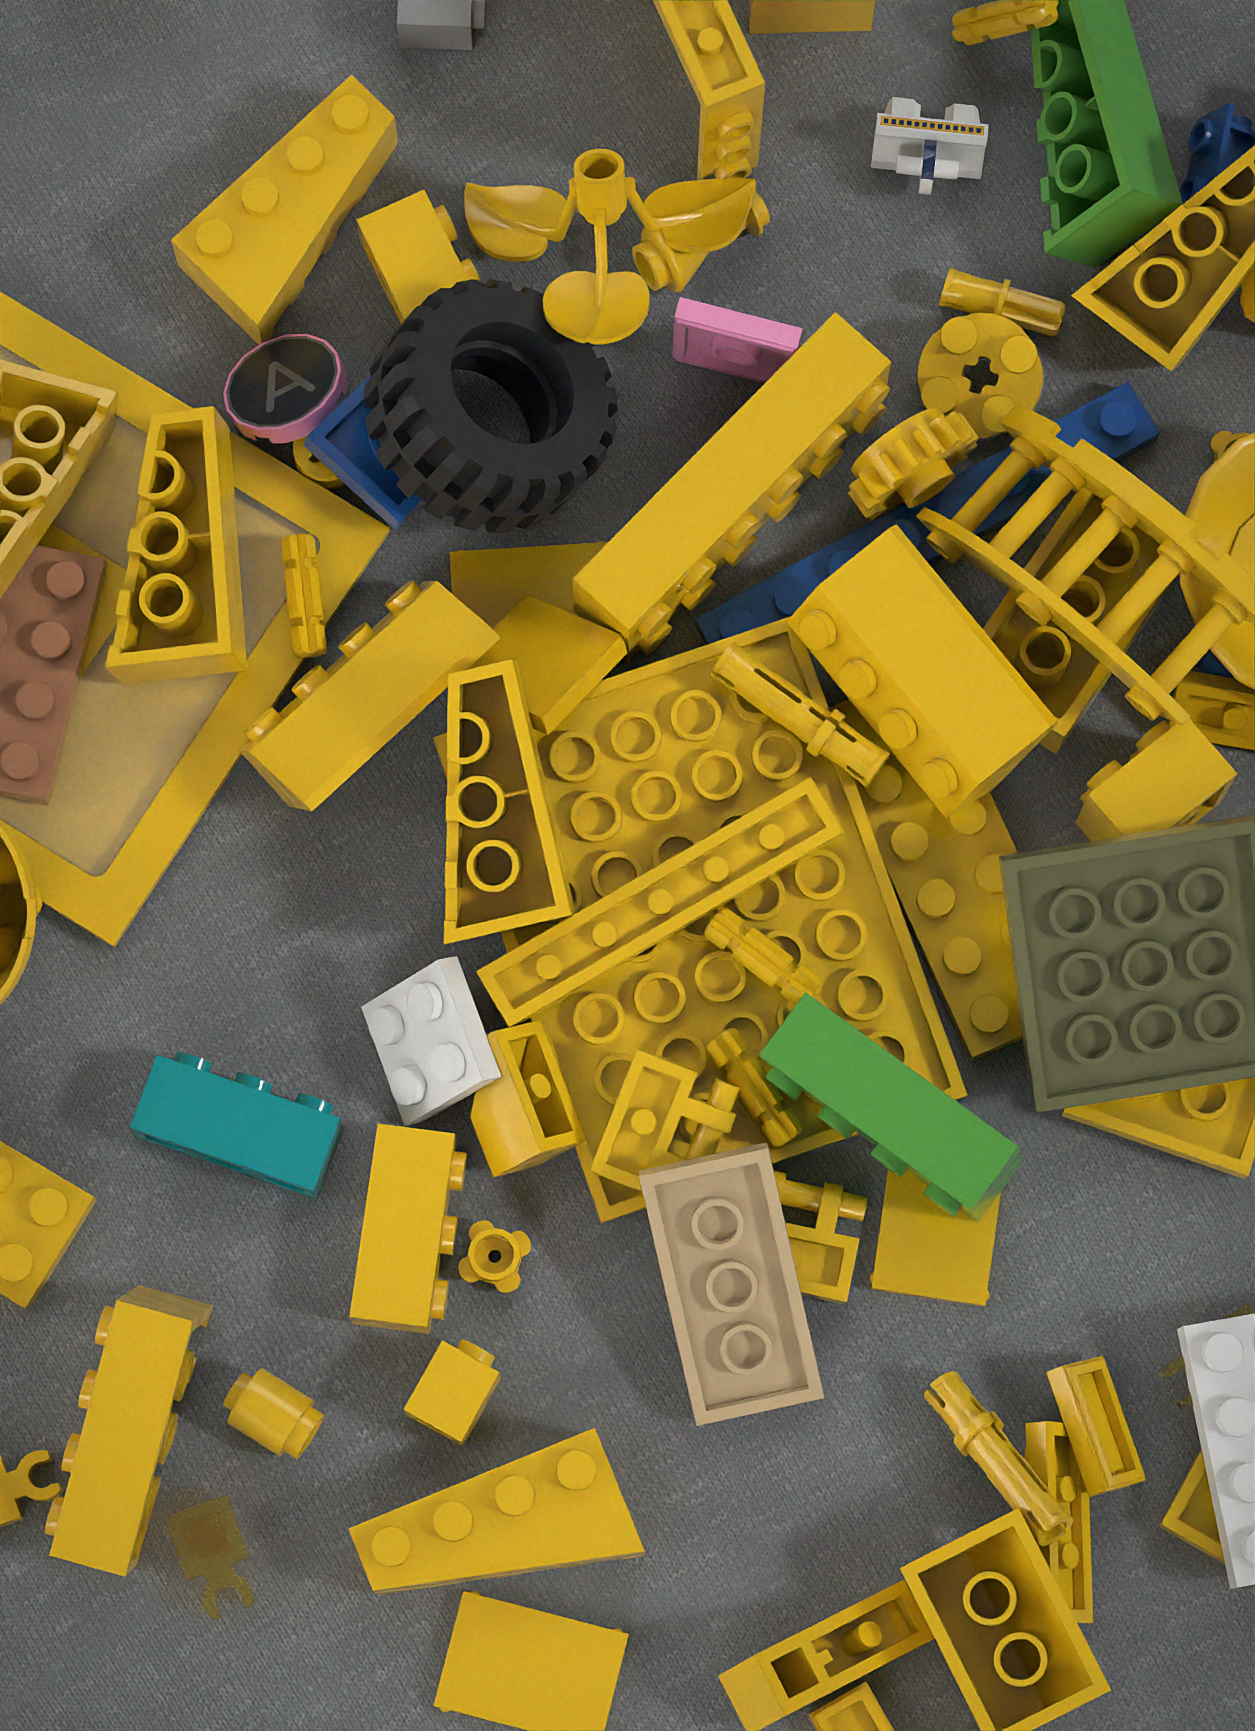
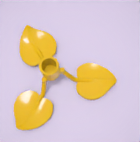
[464,149,756,345]

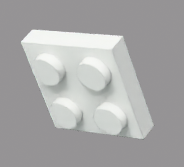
[361,956,502,1126]

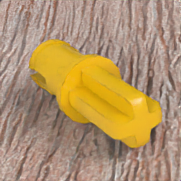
[939,267,1065,336]

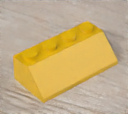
[787,524,1058,818]
[239,580,501,812]

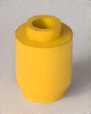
[223,1368,325,1460]

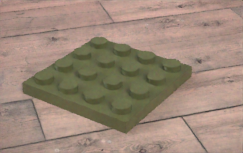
[999,814,1255,1113]

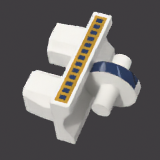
[871,97,989,195]

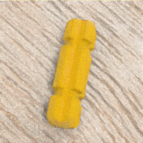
[951,0,1059,46]
[281,534,327,658]
[704,907,821,1005]
[707,1028,803,1147]

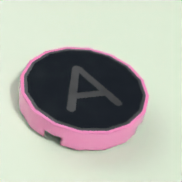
[223,334,348,443]

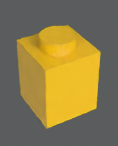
[403,1339,501,1447]

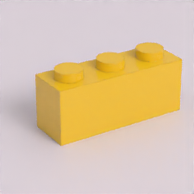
[349,1123,467,1334]

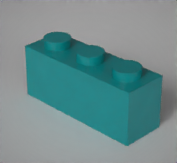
[130,1051,344,1200]

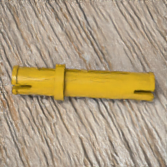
[710,642,890,787]
[924,1371,1073,1546]

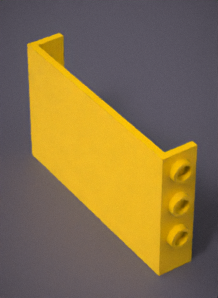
[653,0,765,180]

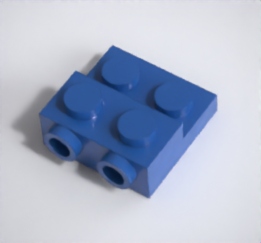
[303,375,424,530]

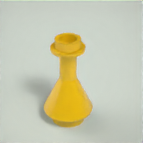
[632,192,770,293]

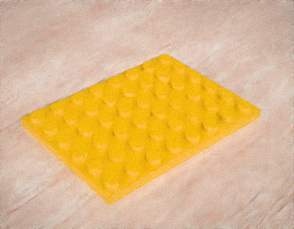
[433,616,967,1224]

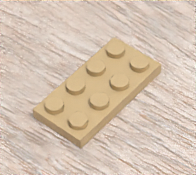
[639,1142,824,1426]

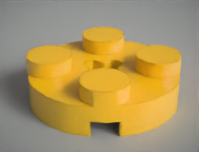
[918,312,1044,439]

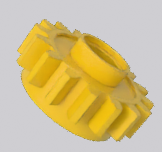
[848,407,979,520]

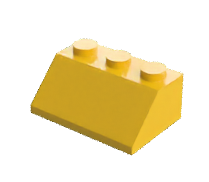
[900,1508,1111,1731]

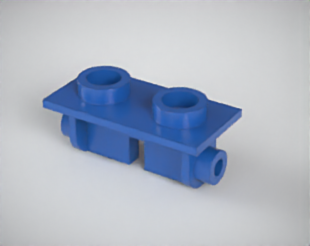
[1179,102,1255,204]

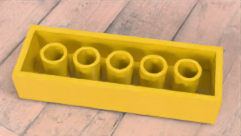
[573,312,891,662]

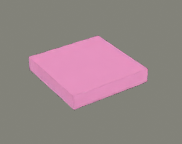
[672,297,803,384]

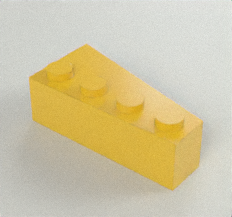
[348,1428,645,1595]

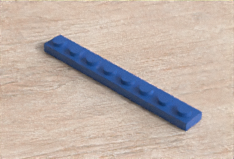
[694,381,1160,645]

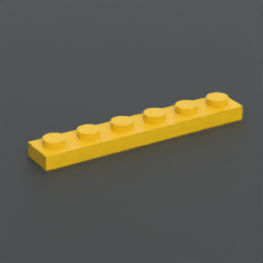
[476,777,844,1028]

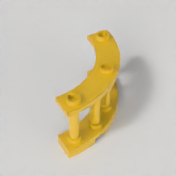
[916,404,1255,725]

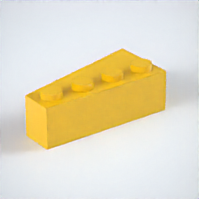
[171,75,398,345]
[1071,145,1255,371]
[0,359,118,599]
[105,406,247,685]
[444,659,576,944]
[45,1285,213,1577]

